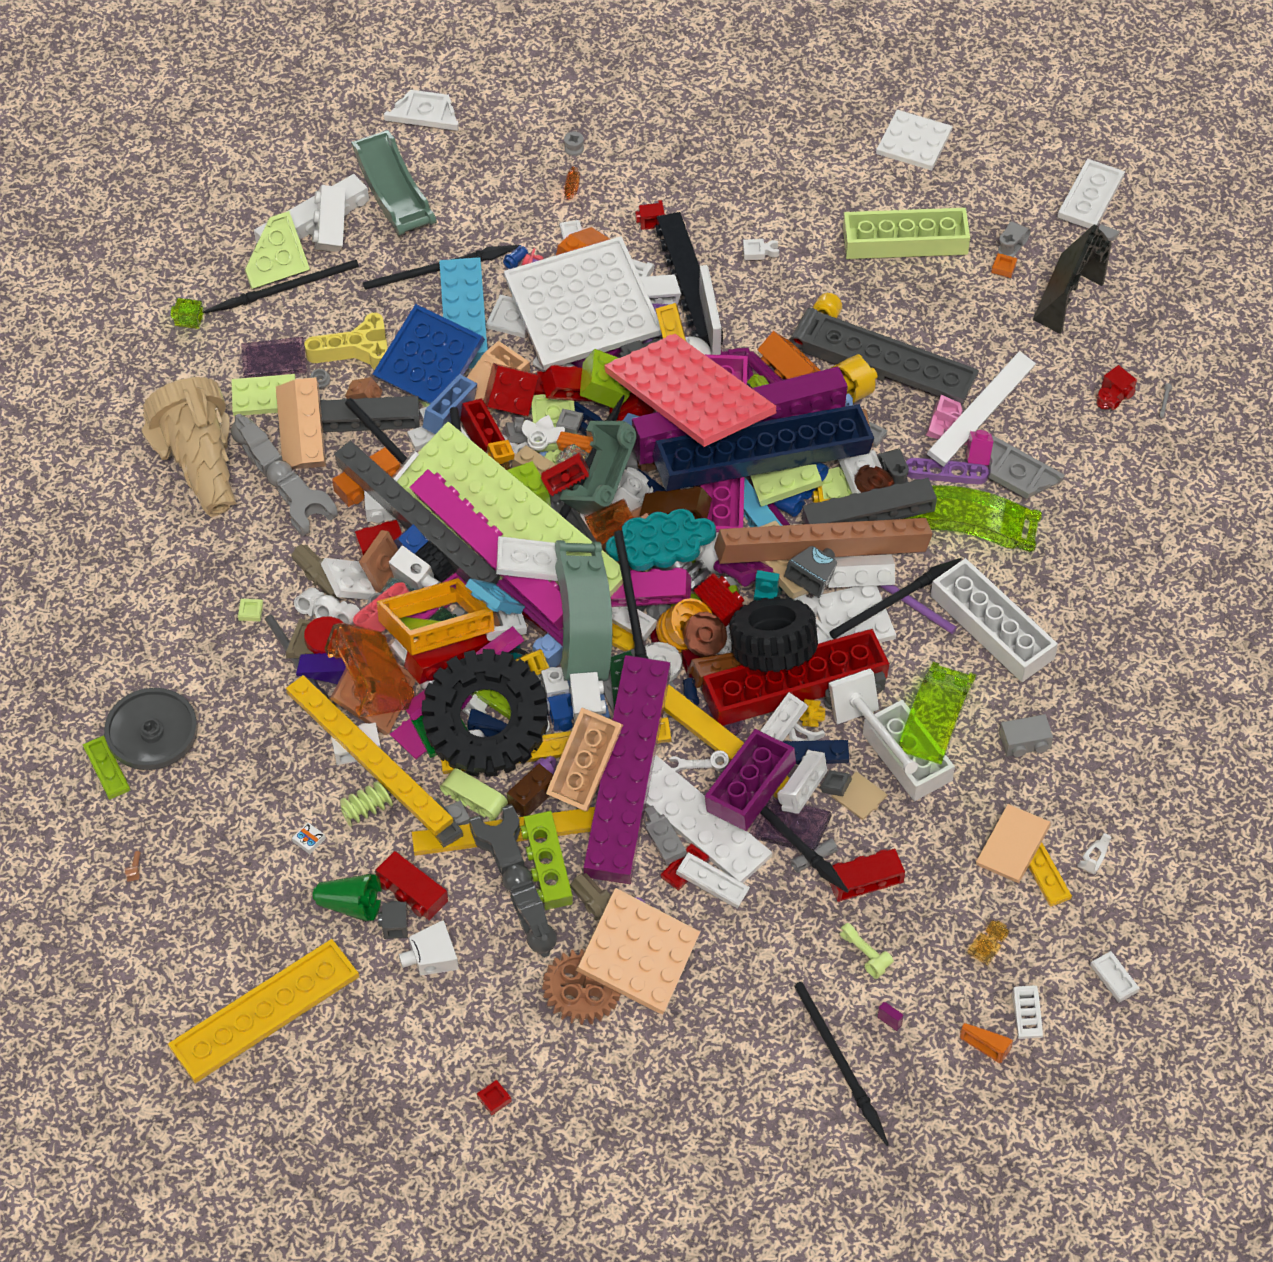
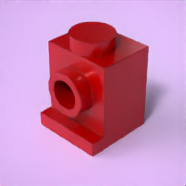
[635,200,665,230]

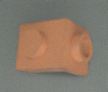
[345,377,383,399]

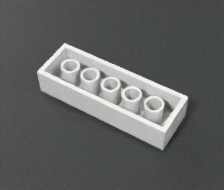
[931,558,1058,682]

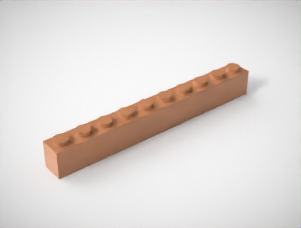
[714,518,933,564]

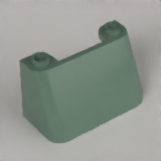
[559,421,636,515]

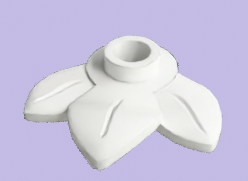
[522,415,565,450]

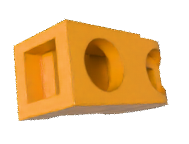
[487,440,515,470]

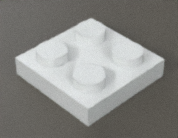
[321,558,376,600]

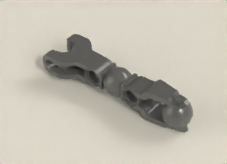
[469,805,557,957]

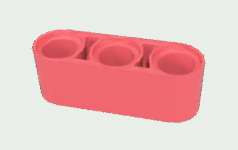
[353,582,410,636]

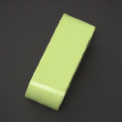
[440,768,508,821]

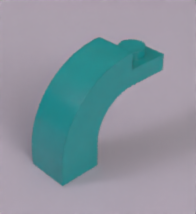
[754,570,782,601]

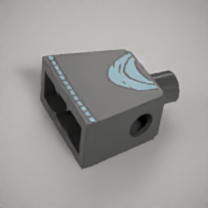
[784,546,837,598]

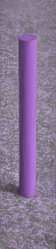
[881,585,957,634]

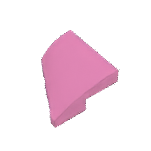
[926,395,968,445]

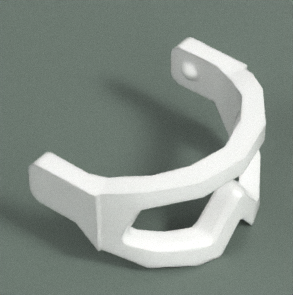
[789,723,825,741]
[1077,833,1111,875]

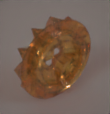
[564,167,580,199]

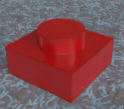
[477,1080,512,1116]

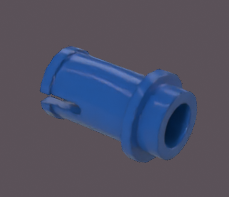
[503,245,528,269]

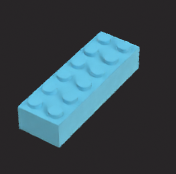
[439,257,488,369]

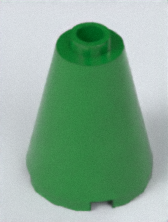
[312,874,382,922]

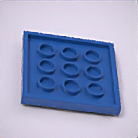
[372,304,485,405]

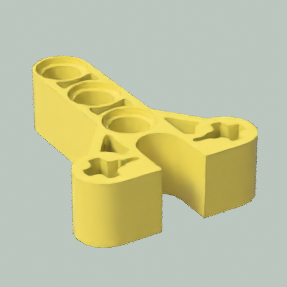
[304,313,388,370]

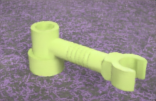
[839,923,894,979]

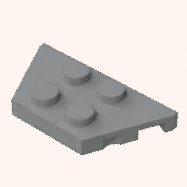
[989,435,1065,499]

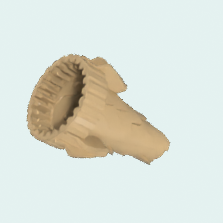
[142,377,237,517]

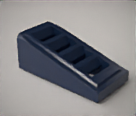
[467,709,507,737]

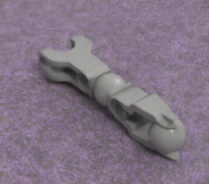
[231,414,338,536]

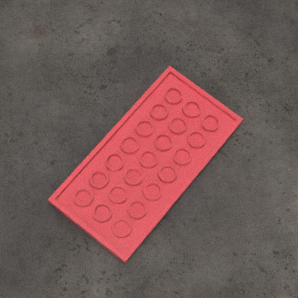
[604,334,776,447]

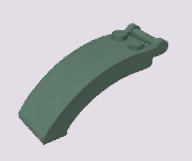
[351,130,437,236]
[555,540,612,681]

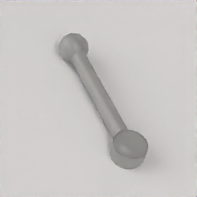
[1159,383,1172,418]

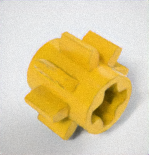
[800,699,825,727]

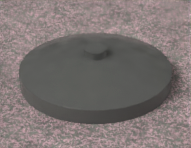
[104,688,198,770]

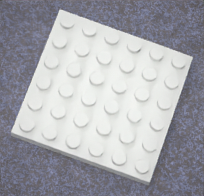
[504,236,662,370]

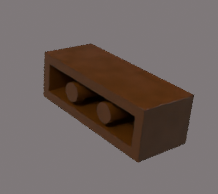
[640,487,712,519]

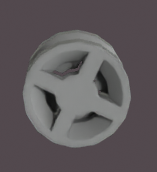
[564,131,584,156]

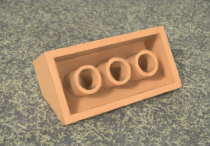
[276,377,326,469]
[546,707,623,812]

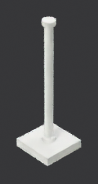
[829,669,918,774]

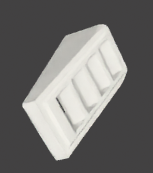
[1012,986,1043,1039]

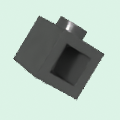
[378,901,408,939]

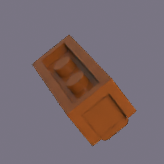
[688,653,741,688]

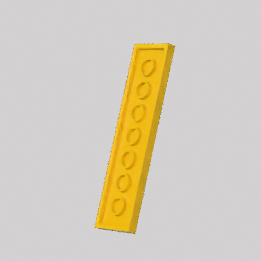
[168,939,359,1083]

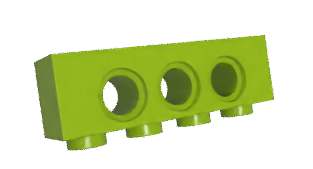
[520,811,573,910]

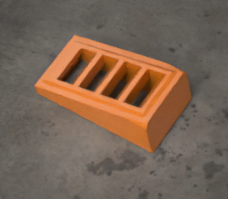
[960,1023,1013,1063]

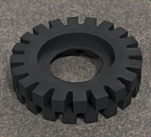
[422,649,549,777]

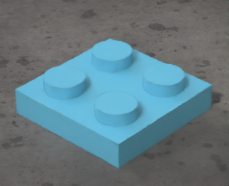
[465,578,525,615]

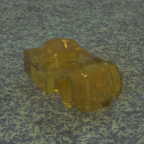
[967,920,1010,966]

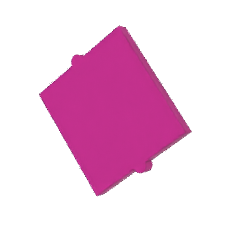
[390,718,426,759]

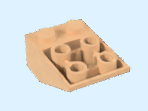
[467,341,530,413]

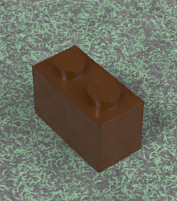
[507,764,553,817]

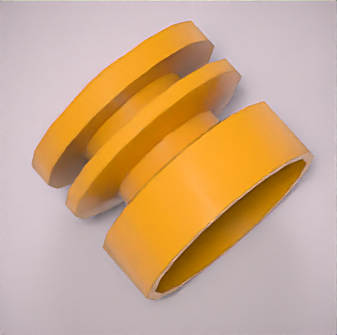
[656,598,712,653]

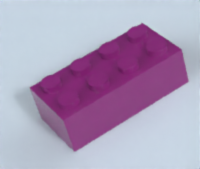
[704,729,796,831]

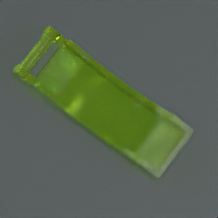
[903,485,1042,552]
[899,661,977,765]

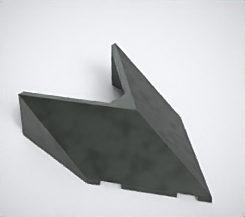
[1033,224,1112,334]

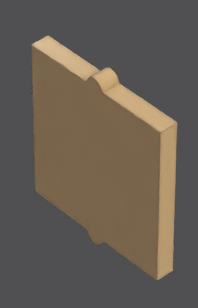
[832,771,888,820]

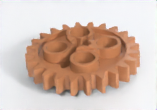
[542,949,621,1025]

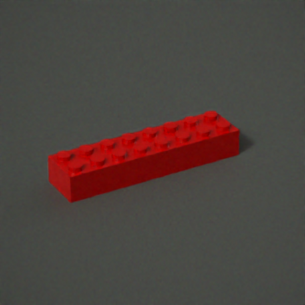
[702,629,890,726]

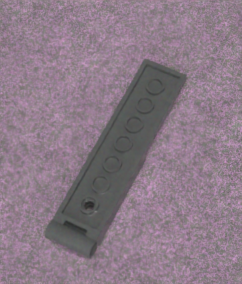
[789,308,979,405]

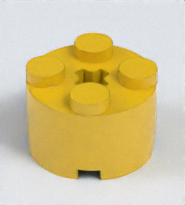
[831,354,878,403]

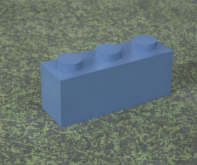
[422,374,477,434]

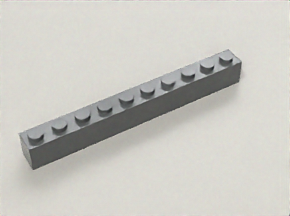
[334,440,500,585]

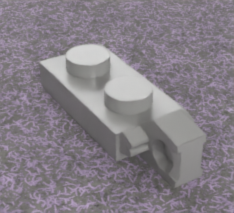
[644,805,687,865]

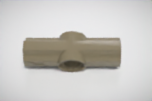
[291,544,339,599]
[570,873,611,920]

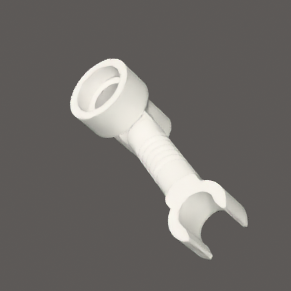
[669,751,729,772]

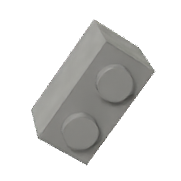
[999,714,1053,757]

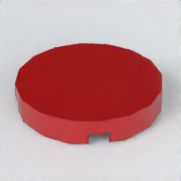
[304,616,349,654]

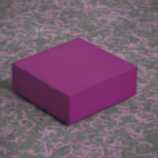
[877,1002,904,1031]

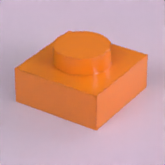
[991,253,1018,278]

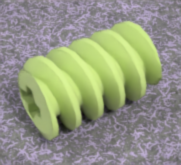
[340,781,393,827]

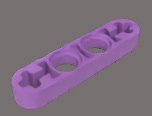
[906,458,989,485]

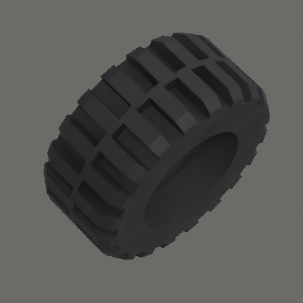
[729,597,818,672]

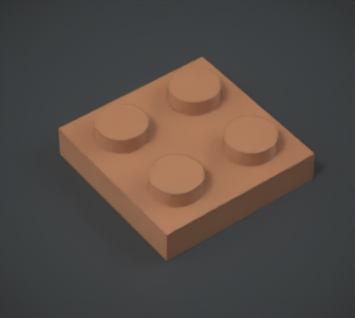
[359,530,399,593]

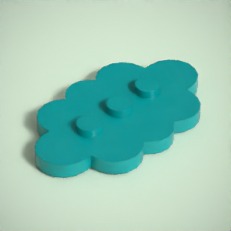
[606,509,717,571]

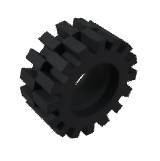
[415,542,454,583]

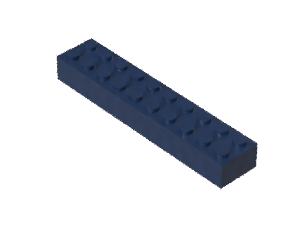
[652,404,875,491]

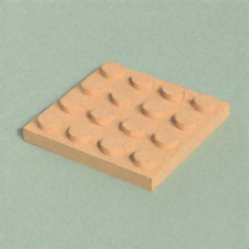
[576,888,700,1014]

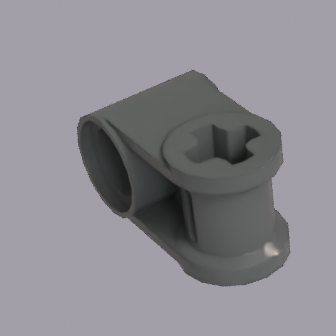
[877,448,909,484]

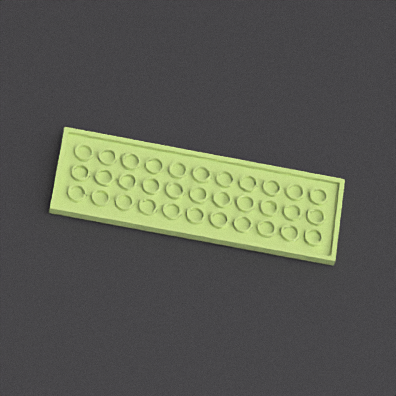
[397,422,623,597]

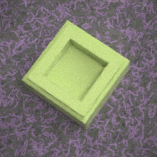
[238,599,263,621]

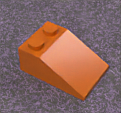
[556,227,610,255]

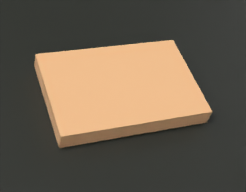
[976,804,1051,883]

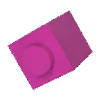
[965,430,993,465]

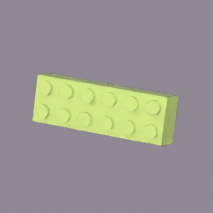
[843,208,970,259]

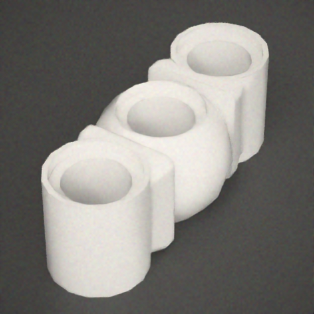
[294,588,360,628]

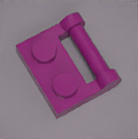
[714,560,773,587]

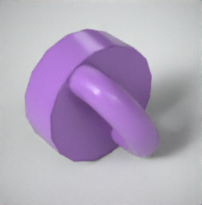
[533,756,556,775]

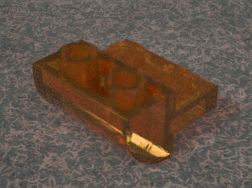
[584,498,634,545]

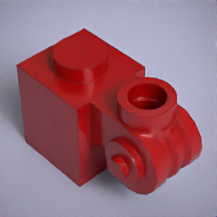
[1096,365,1137,410]

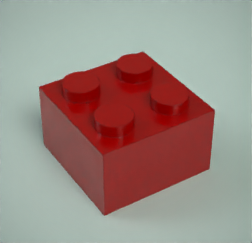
[483,363,539,416]

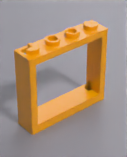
[377,578,495,655]

